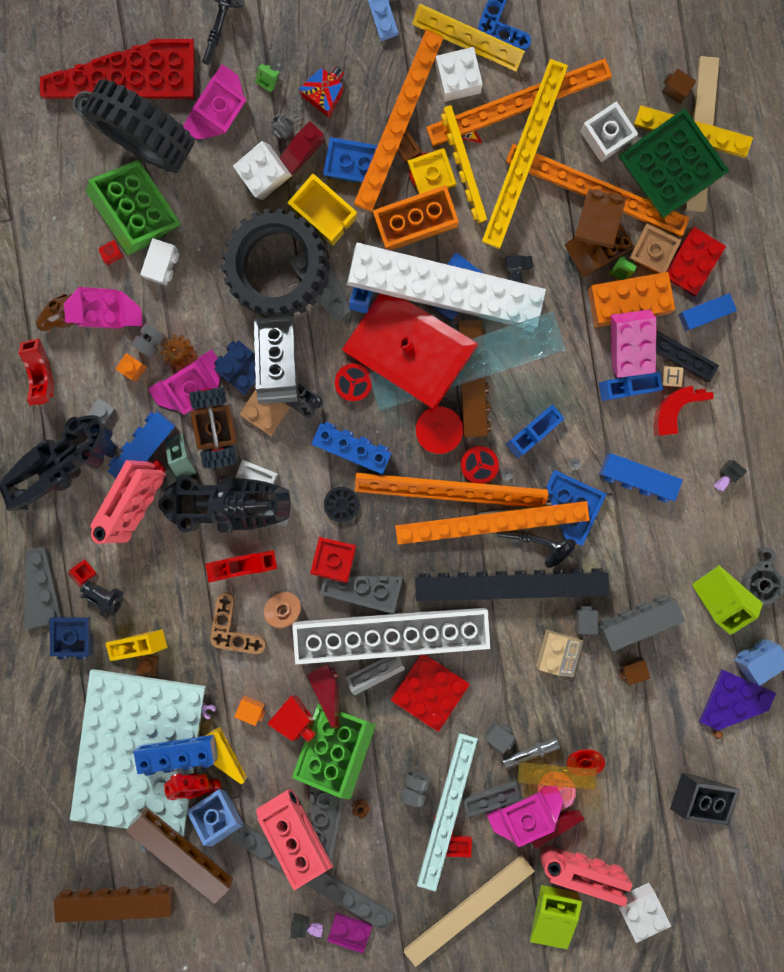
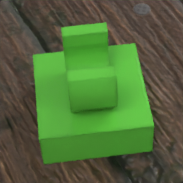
[255,64,279,92]
[609,256,636,280]

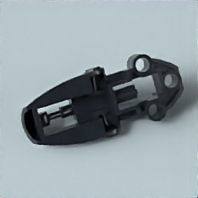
[0,415,117,511]
[158,476,291,533]

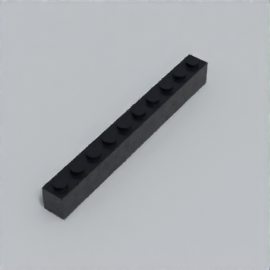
[415,568,609,602]

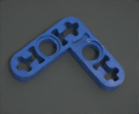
[478,0,531,52]

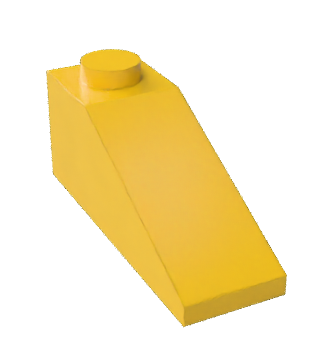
[106,629,168,661]
[204,727,247,784]

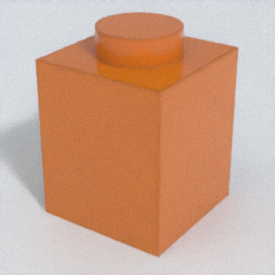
[115,353,147,382]
[234,696,266,726]

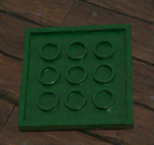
[618,108,730,219]

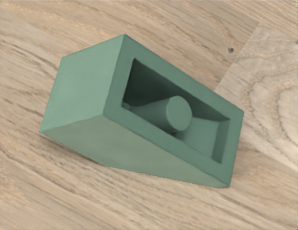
[165,433,196,480]

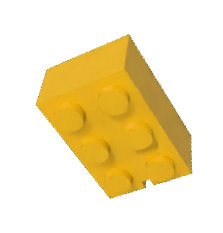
[287,174,358,246]

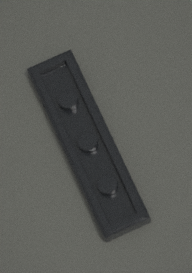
[656,330,719,383]

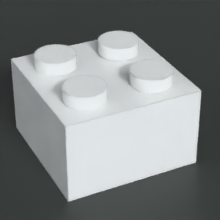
[435,47,483,102]
[580,101,638,162]
[233,141,292,200]
[617,883,671,943]

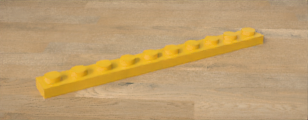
[482,59,568,249]

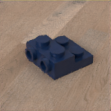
[214,340,256,395]
[50,617,93,660]

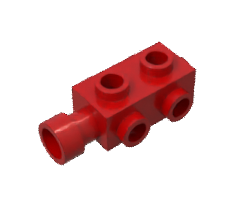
[164,773,221,801]

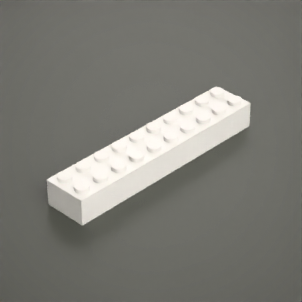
[347,243,546,330]
[293,607,490,664]

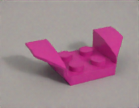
[183,64,246,140]
[64,287,143,329]
[147,349,221,415]
[486,783,563,847]

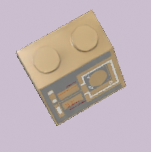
[536,630,583,677]

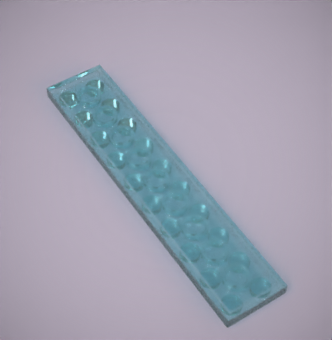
[369,311,566,411]

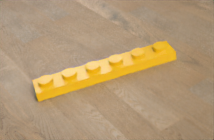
[412,4,525,72]
[440,105,487,224]
[634,105,753,158]

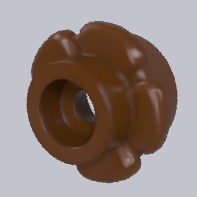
[352,800,370,819]

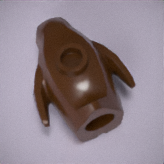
[36,293,75,332]

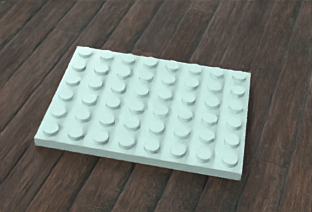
[70,669,206,837]

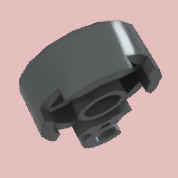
[741,547,784,605]

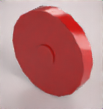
[415,406,463,454]

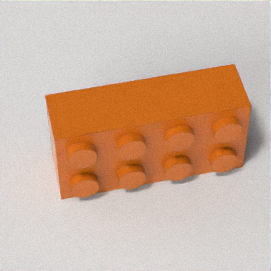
[373,185,459,251]
[588,272,675,328]

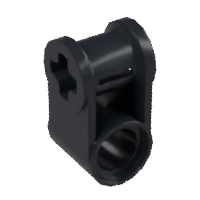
[286,383,323,418]

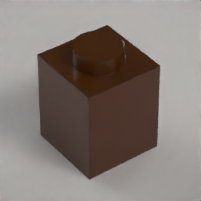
[662,68,696,104]
[618,657,651,685]

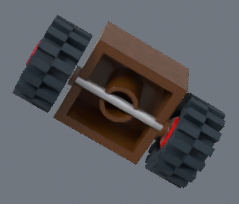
[189,387,238,468]

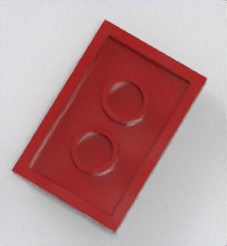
[666,227,726,296]

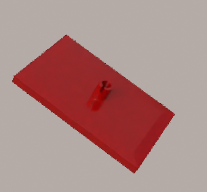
[342,293,478,410]

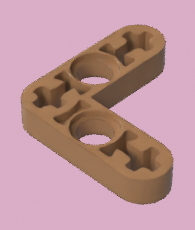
[210,592,266,654]

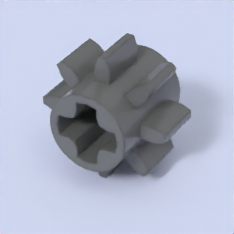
[270,114,294,139]

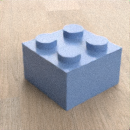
[734,639,784,686]
[187,789,244,847]

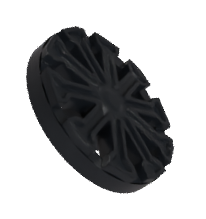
[324,487,359,522]

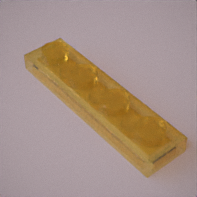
[517,762,597,790]

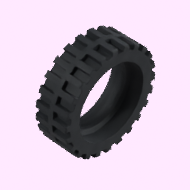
[81,79,195,173]
[221,208,330,318]

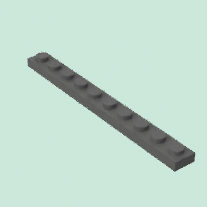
[226,822,394,931]

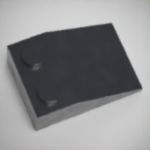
[670,773,739,825]

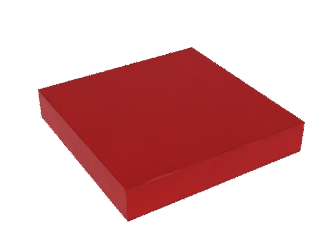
[310,537,356,583]

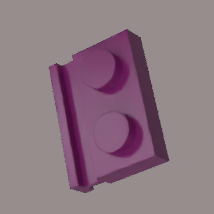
[327,912,372,954]

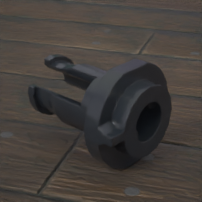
[80,580,124,618]

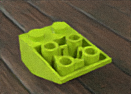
[692,565,763,635]
[530,885,582,949]

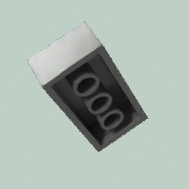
[598,594,685,652]

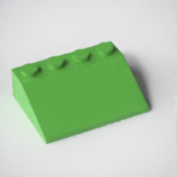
[86,160,180,255]
[292,704,376,799]

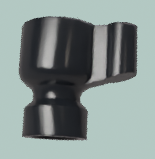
[505,255,533,283]

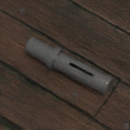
[502,738,560,769]

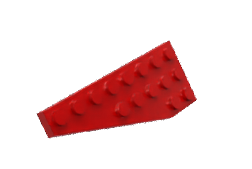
[40,39,195,99]

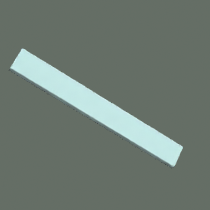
[417,733,478,892]

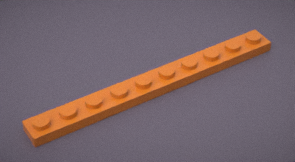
[354,30,443,213]
[426,58,612,147]
[505,143,690,237]
[355,473,548,508]
[395,501,590,545]

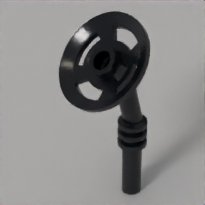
[202,0,245,65]
[496,530,576,568]

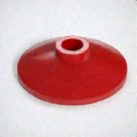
[566,749,605,777]

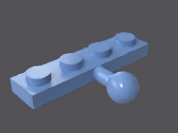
[368,0,399,41]

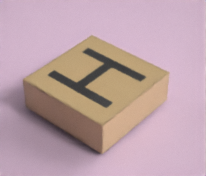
[662,366,683,387]

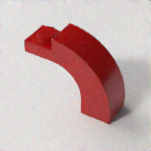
[18,338,54,406]
[653,386,714,436]
[205,550,277,583]

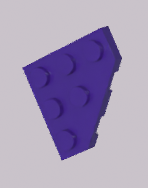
[699,669,776,730]

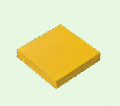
[408,148,457,194]

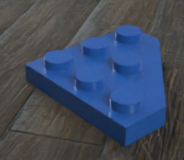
[545,470,607,546]

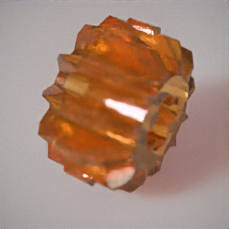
[161,334,194,367]

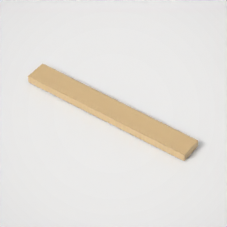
[685,56,719,212]
[404,854,535,967]

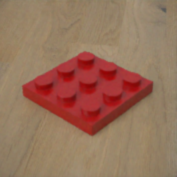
[391,654,470,732]

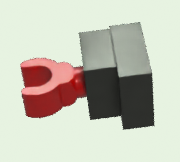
[152,459,178,491]

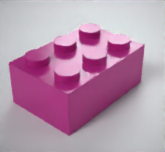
[611,310,656,378]

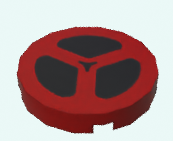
[334,363,372,402]
[461,446,499,484]

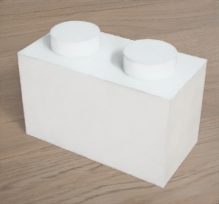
[140,238,179,286]

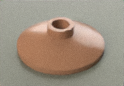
[264,592,301,628]

